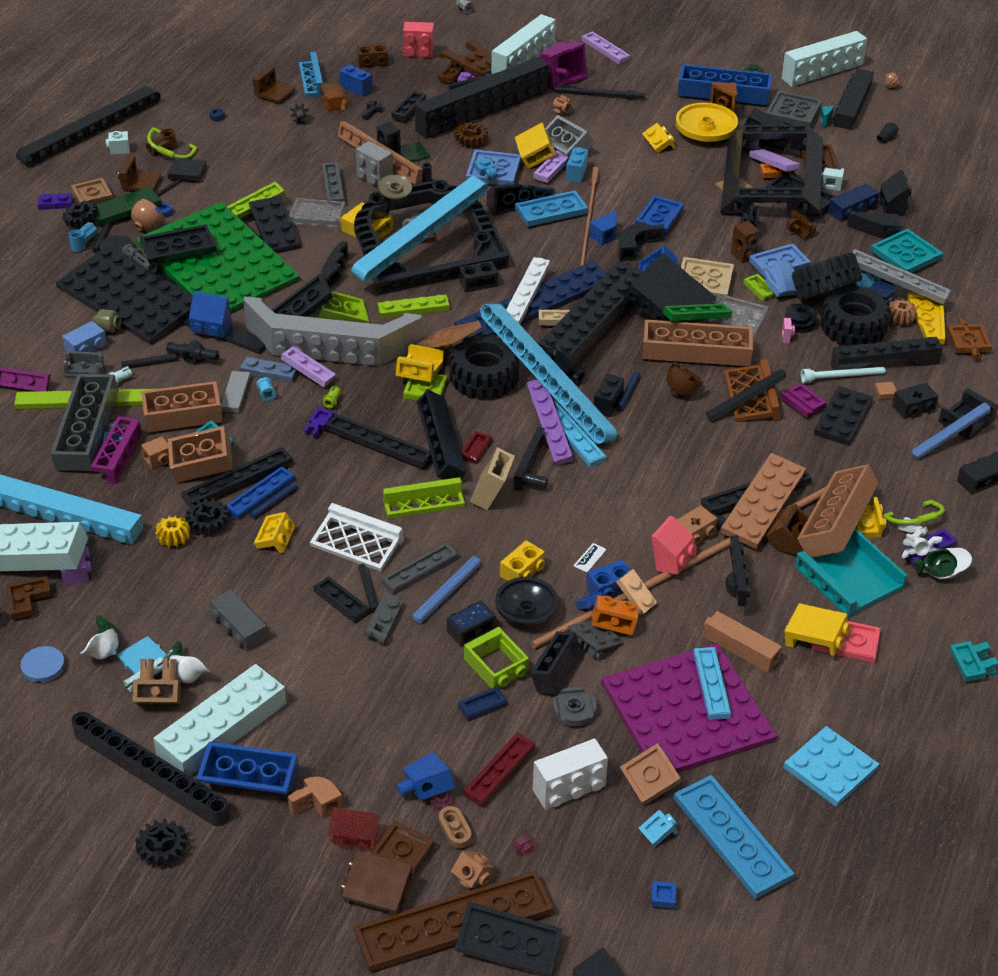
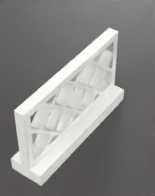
[310,503,404,572]

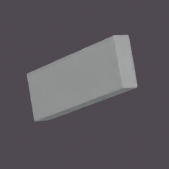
[221,371,250,413]

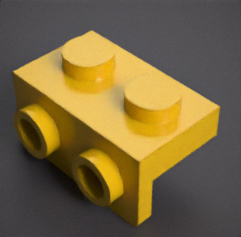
[642,123,676,154]

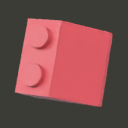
[651,516,697,574]

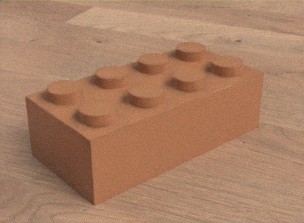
[141,381,223,433]

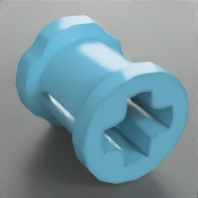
[256,377,277,401]

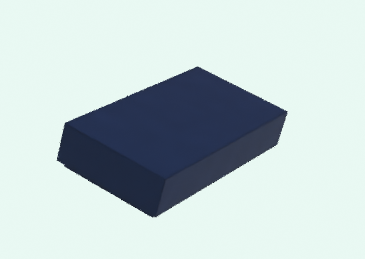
[458,687,507,722]

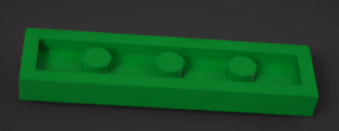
[663,303,733,322]

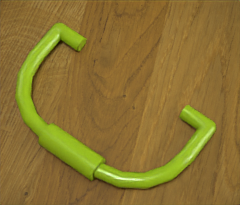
[147,127,198,159]
[882,500,945,525]

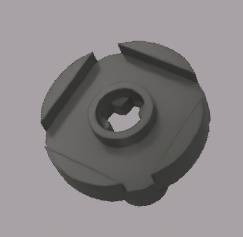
[553,687,597,727]

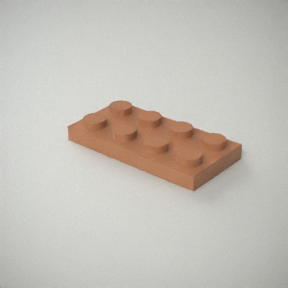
[415,321,482,349]

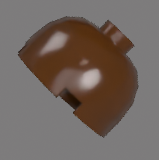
[666,362,704,397]

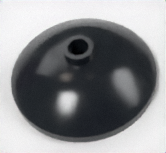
[495,577,558,626]

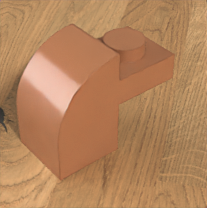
[288,777,343,819]

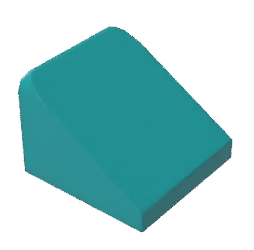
[820,106,834,128]

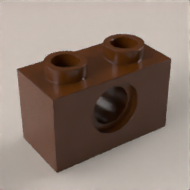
[731,221,760,263]

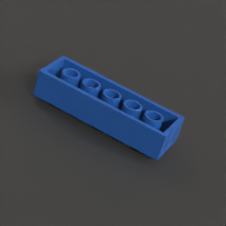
[678,64,772,105]

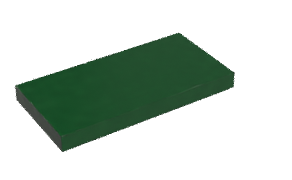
[95,187,162,225]

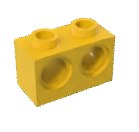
[500,540,545,581]

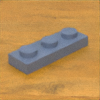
[240,357,298,383]

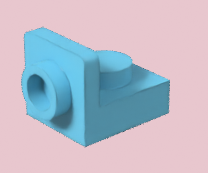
[639,810,679,847]

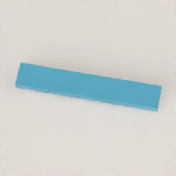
[531,394,606,467]

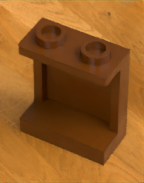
[340,851,415,915]

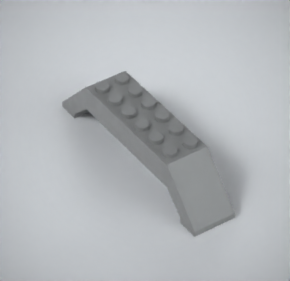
[243,296,422,366]

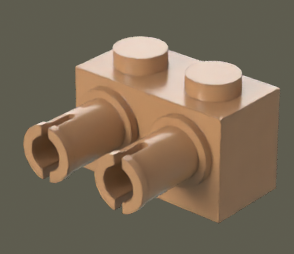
[132,659,181,704]

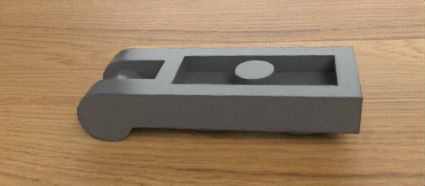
[363,591,403,644]

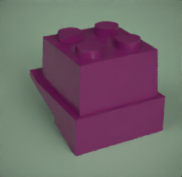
[540,41,588,90]

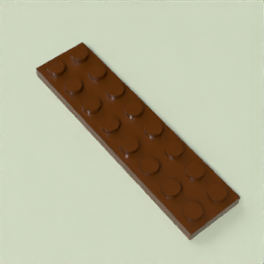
[354,870,554,972]

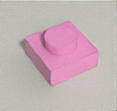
[782,318,795,343]

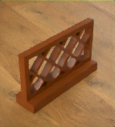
[724,359,780,422]

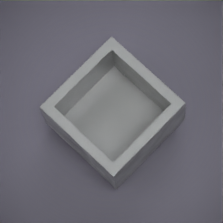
[356,141,393,187]

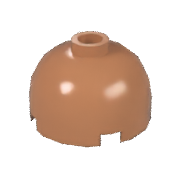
[131,199,165,232]

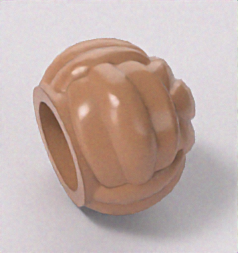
[884,72,901,88]

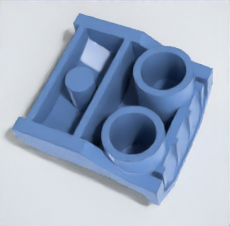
[762,260,797,297]

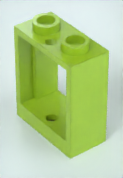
[464,627,529,689]

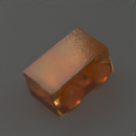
[319,80,348,112]

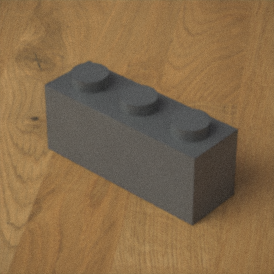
[209,590,268,652]

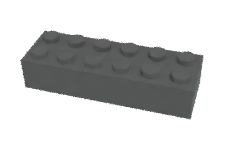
[51,374,119,471]

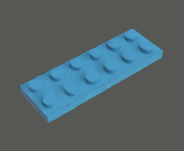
[673,775,794,899]

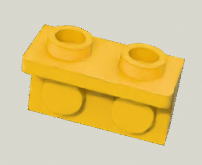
[855,497,886,538]
[254,512,295,553]

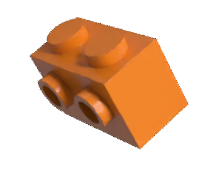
[592,595,638,635]

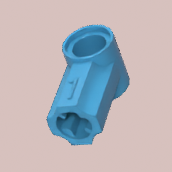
[69,222,98,252]

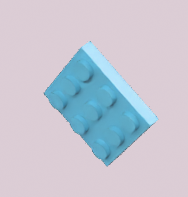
[783,726,879,807]

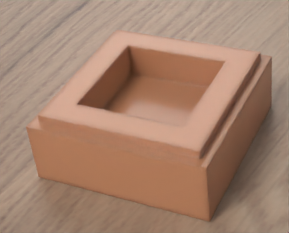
[874,382,897,400]

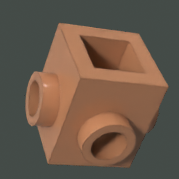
[451,851,494,889]

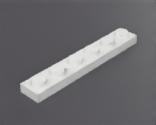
[506,257,550,324]

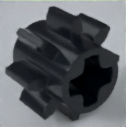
[290,103,309,122]

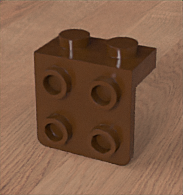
[253,65,295,103]
[118,155,161,191]

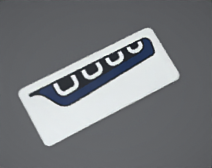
[574,543,606,572]

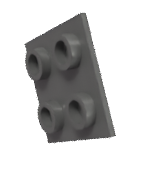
[568,620,624,660]

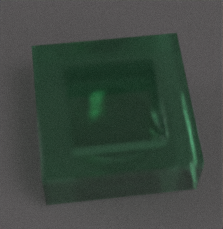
[743,64,764,73]

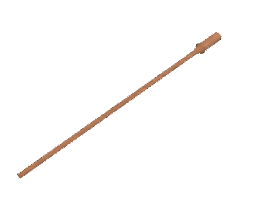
[580,167,599,266]

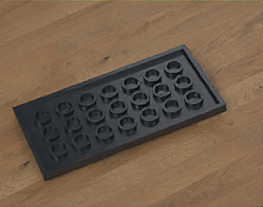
[55,246,193,345]

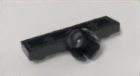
[725,535,750,606]

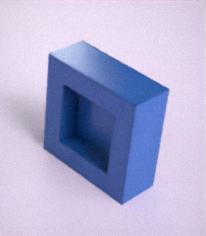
[575,592,603,611]
[651,881,676,909]

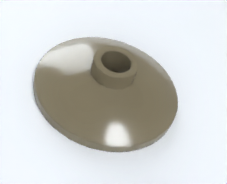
[378,175,412,199]

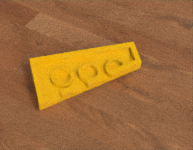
[907,293,945,345]

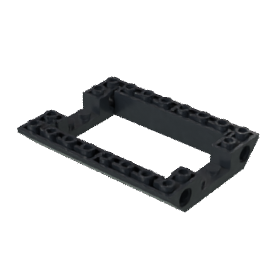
[720,125,823,215]

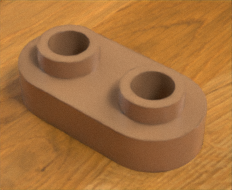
[439,806,471,848]

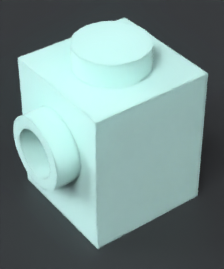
[106,131,130,155]

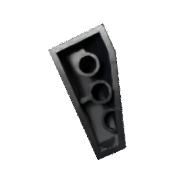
[487,183,555,216]

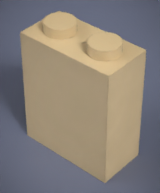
[470,447,515,510]

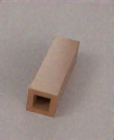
[704,611,782,673]

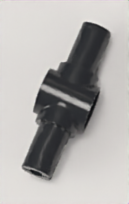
[166,340,220,364]

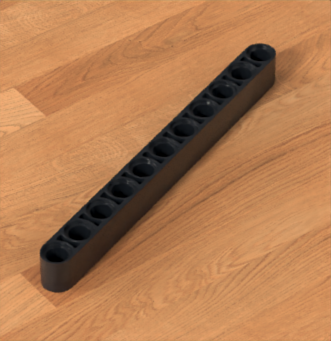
[16,86,161,167]

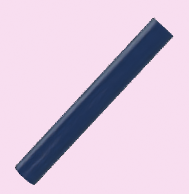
[616,372,640,411]
[249,482,298,519]

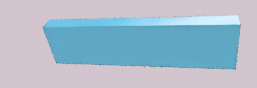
[693,647,731,720]

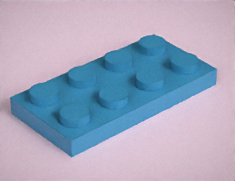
[515,190,588,227]

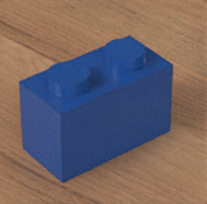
[339,65,373,96]

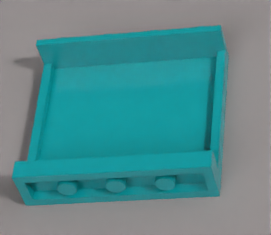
[795,528,907,618]

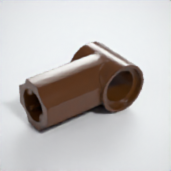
[145,128,177,156]

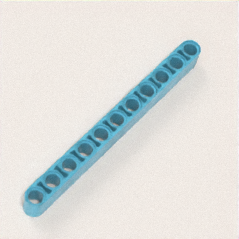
[351,176,488,283]
[480,304,617,444]

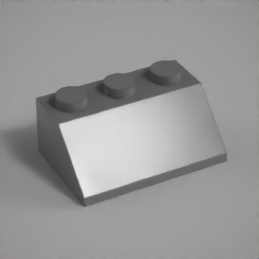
[546,115,595,156]

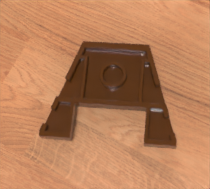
[439,39,492,76]

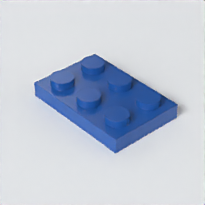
[635,195,684,235]

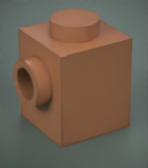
[141,436,169,470]

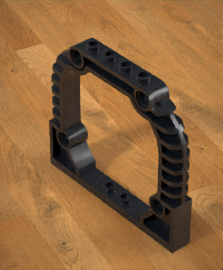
[354,180,510,294]

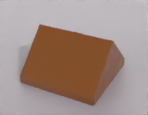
[710,82,737,113]

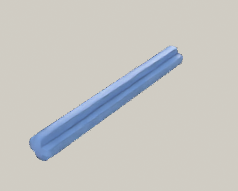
[911,403,990,460]
[413,556,481,624]

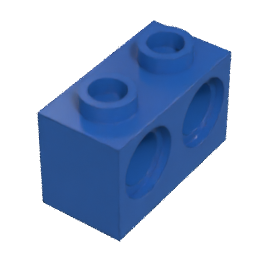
[586,559,631,597]

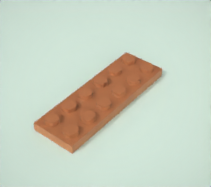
[720,453,806,549]

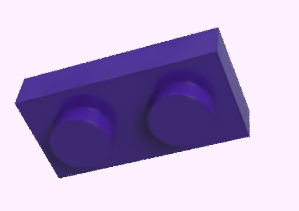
[38,193,73,210]

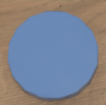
[21,646,65,683]

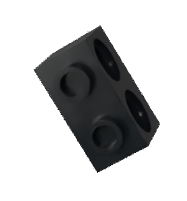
[376,121,401,155]
[459,261,498,293]

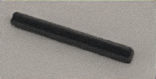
[706,369,787,422]

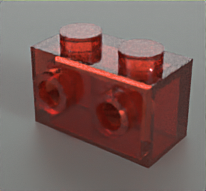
[328,807,380,850]

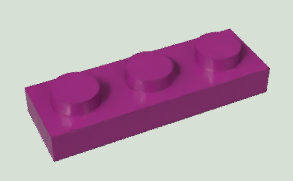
[0,367,51,391]

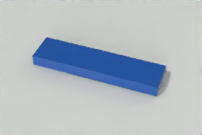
[227,466,296,520]

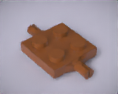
[947,316,992,360]

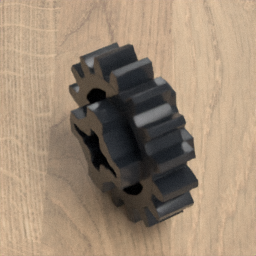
[62,200,99,228]
[185,498,229,535]
[135,819,188,867]

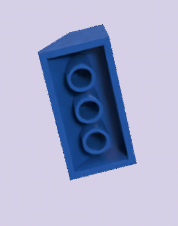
[196,742,299,794]

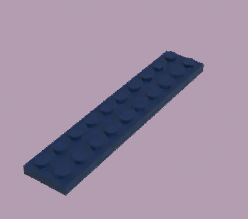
[454,261,607,338]

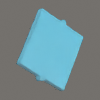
[117,636,166,674]

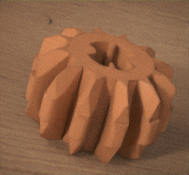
[889,299,917,327]

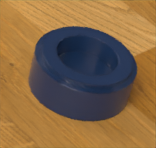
[209,108,225,121]

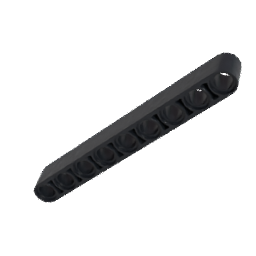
[71,711,229,826]

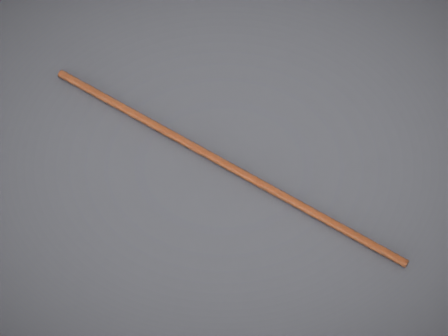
[531,487,826,649]

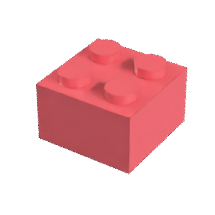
[403,22,434,58]

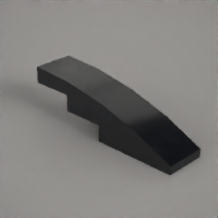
[321,241,348,289]

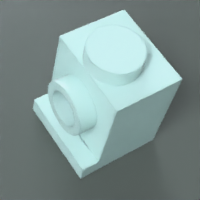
[821,168,844,191]

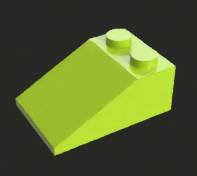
[310,291,369,323]

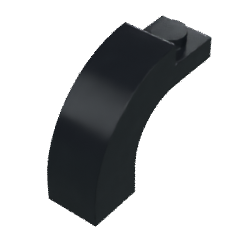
[618,222,664,262]

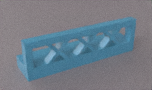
[299,52,323,97]

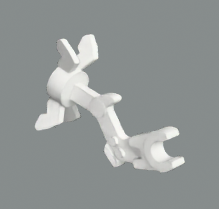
[897,517,942,558]

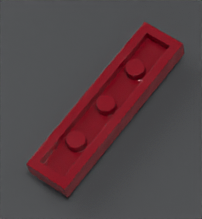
[464,733,535,807]

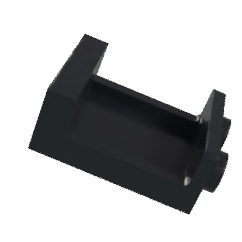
[938,388,998,440]

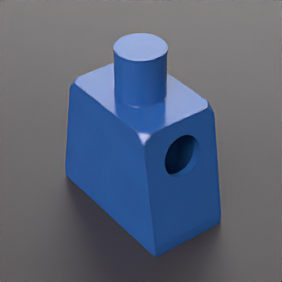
[396,752,455,800]

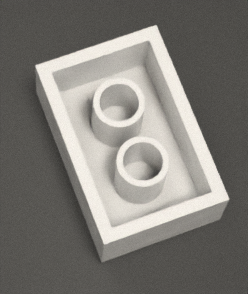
[533,738,608,810]

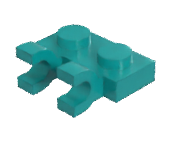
[949,641,998,682]

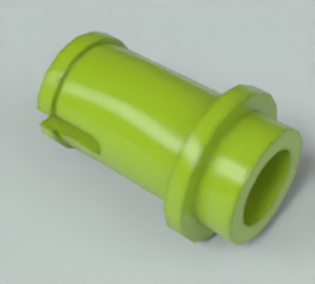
[323,386,341,408]

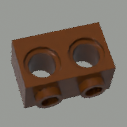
[356,43,389,68]

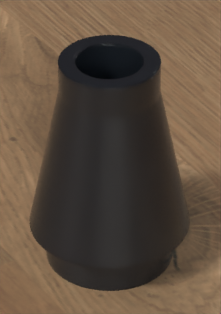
[876,122,898,143]

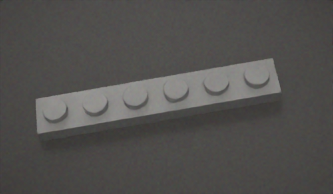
[853,249,951,305]

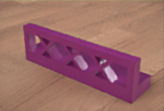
[91,416,142,484]

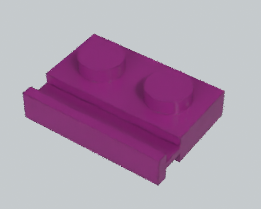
[781,383,827,418]

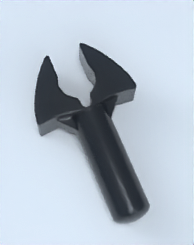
[362,100,383,119]

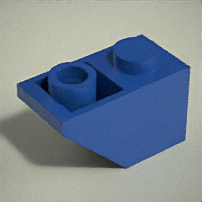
[589,211,617,245]

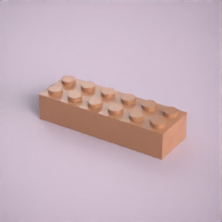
[642,320,753,366]
[797,464,879,557]

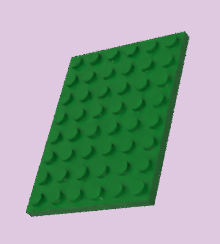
[136,202,300,313]

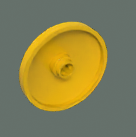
[676,103,738,142]

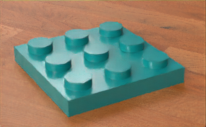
[870,229,943,273]

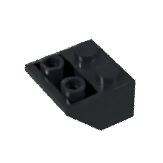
[878,170,911,216]

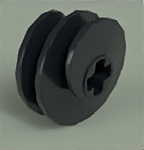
[740,205,760,228]
[785,304,817,333]

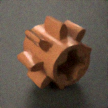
[552,95,572,116]

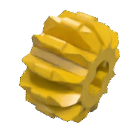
[156,515,190,548]

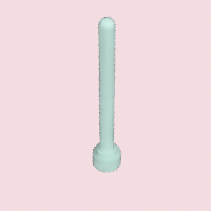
[801,367,886,384]

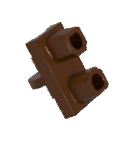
[787,210,817,240]

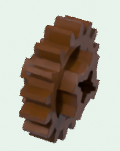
[454,122,488,147]

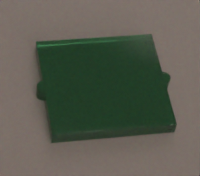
[401,142,430,162]

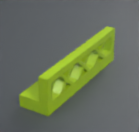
[383,477,465,519]

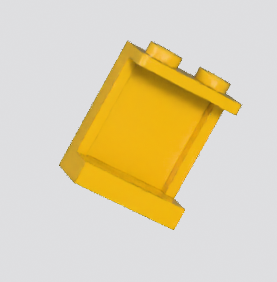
[396,344,444,382]
[784,603,850,656]

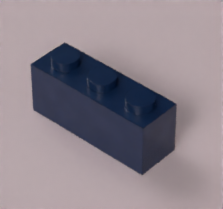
[828,183,879,222]

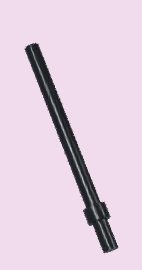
[555,86,645,99]

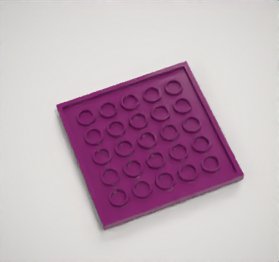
[601,643,777,773]

